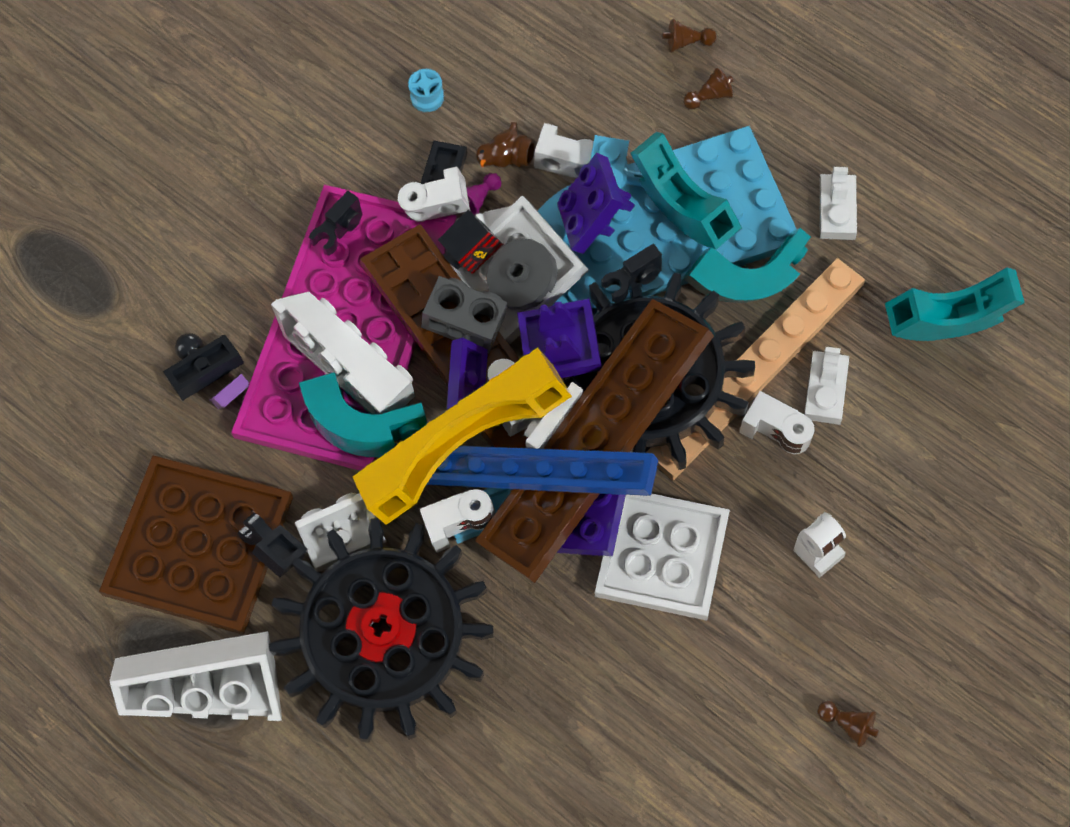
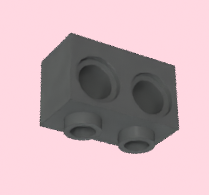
[421,276,508,354]

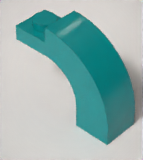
[630,132,742,250]
[683,228,811,303]
[885,267,1025,341]
[299,372,427,457]

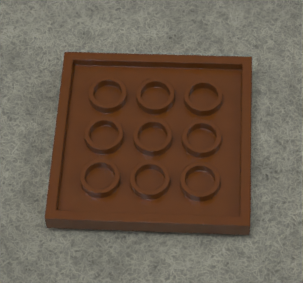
[99,455,293,635]

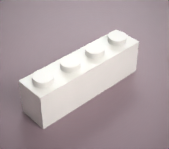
[271,292,415,414]
[110,631,282,721]

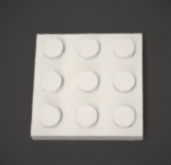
[450,195,589,344]
[595,494,730,621]

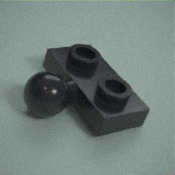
[163,333,244,401]

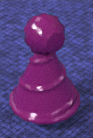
[464,173,502,215]

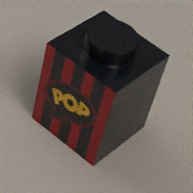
[438,210,503,274]

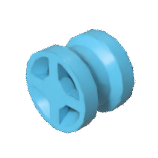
[408,69,444,112]

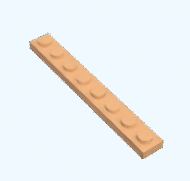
[646,258,865,481]

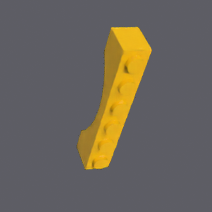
[352,348,572,525]

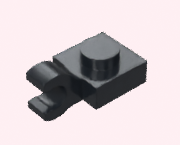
[309,190,363,256]
[601,243,662,304]
[238,513,308,578]

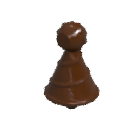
[662,19,716,53]
[683,68,734,110]
[818,701,879,747]

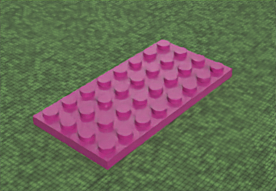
[231,185,457,471]

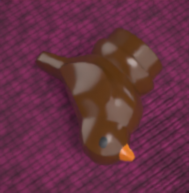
[476,122,535,167]

